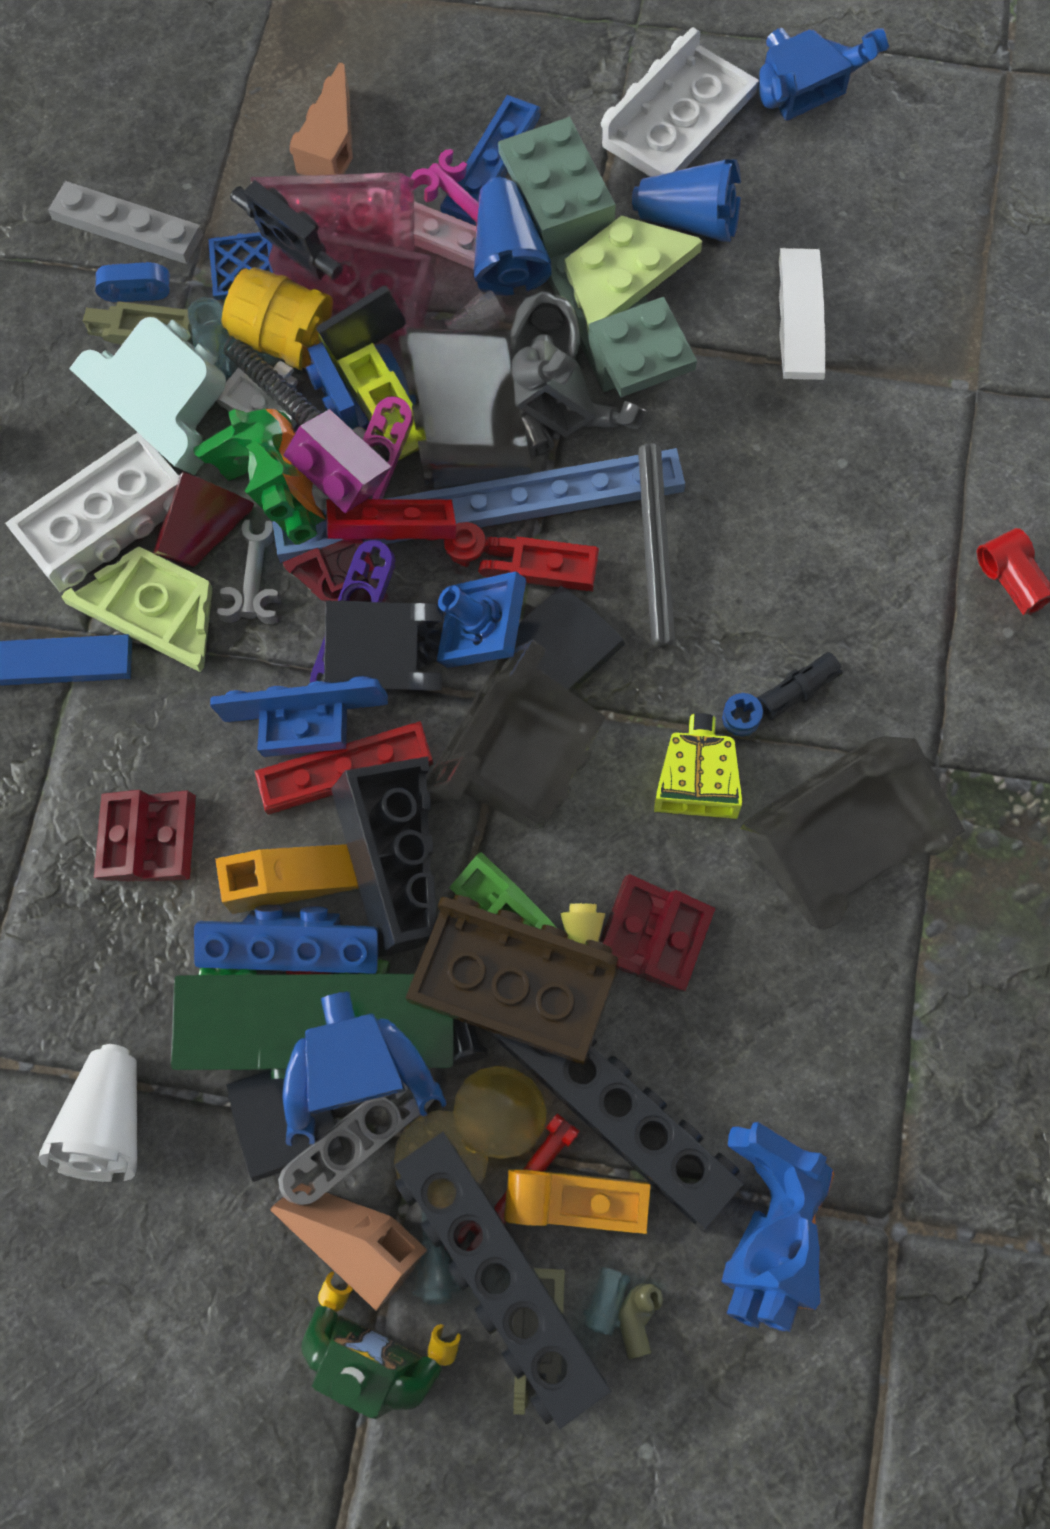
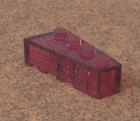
[251,173,415,260]
[268,233,436,349]

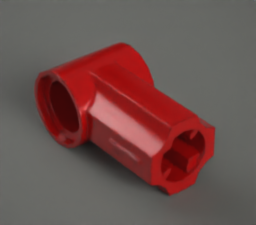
[976,528,1050,615]

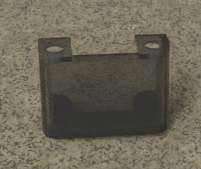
[399,327,532,490]

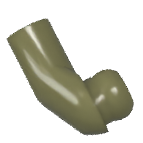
[617,1283,663,1359]

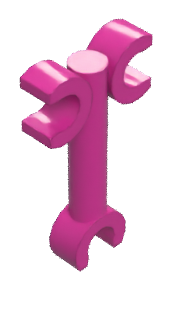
[411,149,479,231]

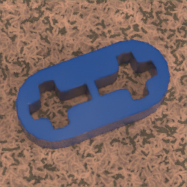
[95,262,170,302]

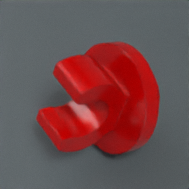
[444,522,486,568]

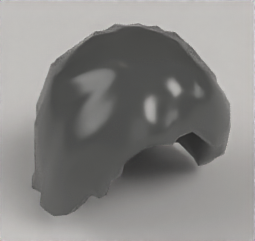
[510,292,580,361]

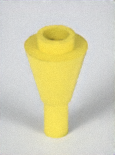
[560,903,605,944]

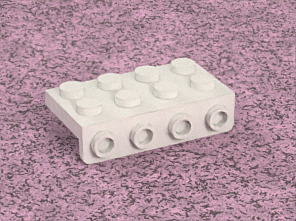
[601,27,759,177]
[5,432,180,593]

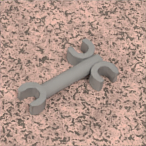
[217,520,281,624]

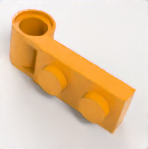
[504,1169,651,1234]

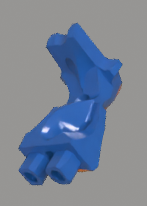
[721,1122,834,1332]

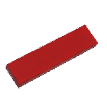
[254,721,434,815]

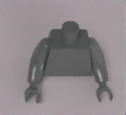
[511,335,647,438]

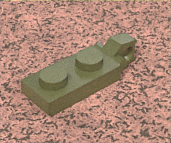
[83,301,197,344]

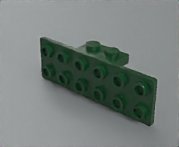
[171,974,453,1079]

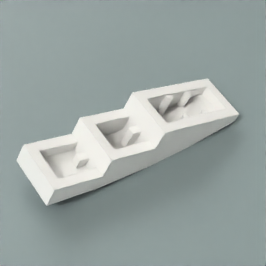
[779,248,825,380]

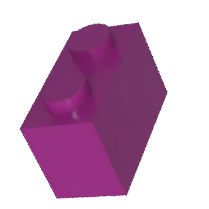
[283,409,391,513]

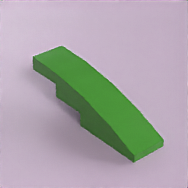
[449,852,557,929]

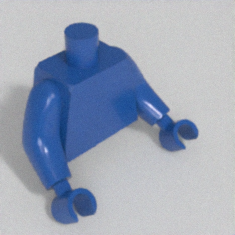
[759,28,890,121]
[283,992,447,1146]

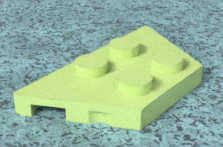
[564,216,702,334]
[61,547,213,672]

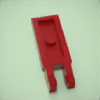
[478,536,599,592]

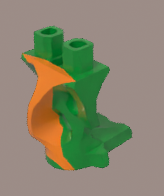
[193,409,326,545]

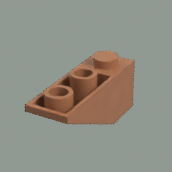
[290,62,353,186]
[271,1183,427,1310]

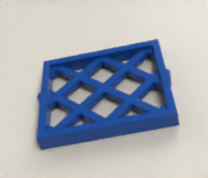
[208,232,276,301]

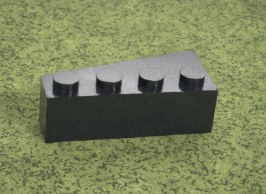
[331,756,436,957]

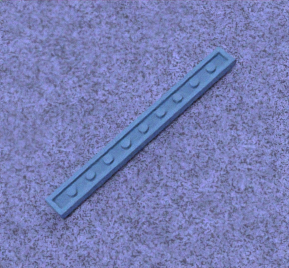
[272,448,685,562]

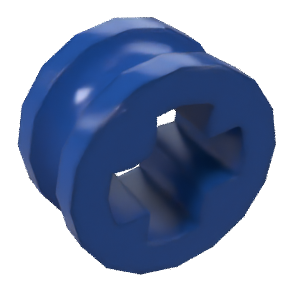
[722,693,763,737]

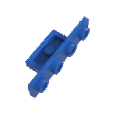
[210,676,388,757]
[194,905,379,974]

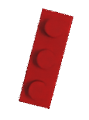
[326,499,456,540]

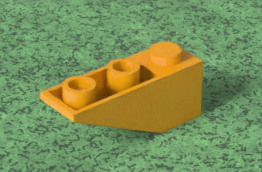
[215,844,359,914]

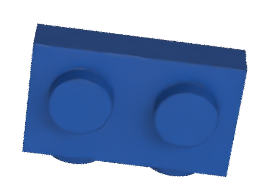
[306,343,416,430]

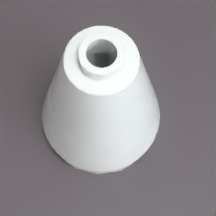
[38,1044,137,1182]

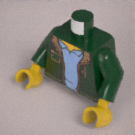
[301,1271,461,1419]

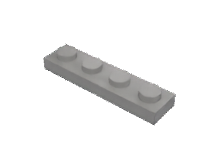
[48,181,203,264]

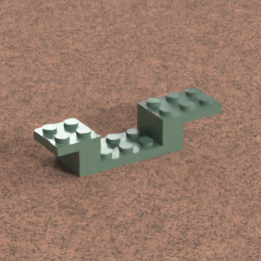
[498,117,697,397]

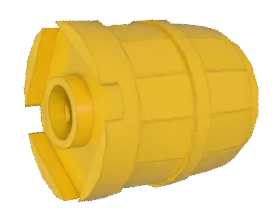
[222,267,333,370]

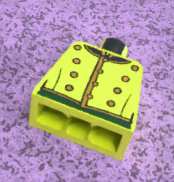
[654,713,742,819]

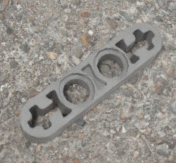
[279,1083,434,1205]

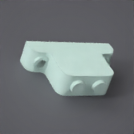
[69,317,226,475]

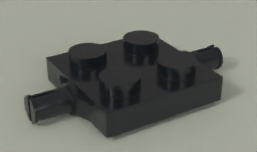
[230,180,343,281]

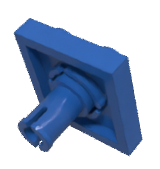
[437,571,526,668]

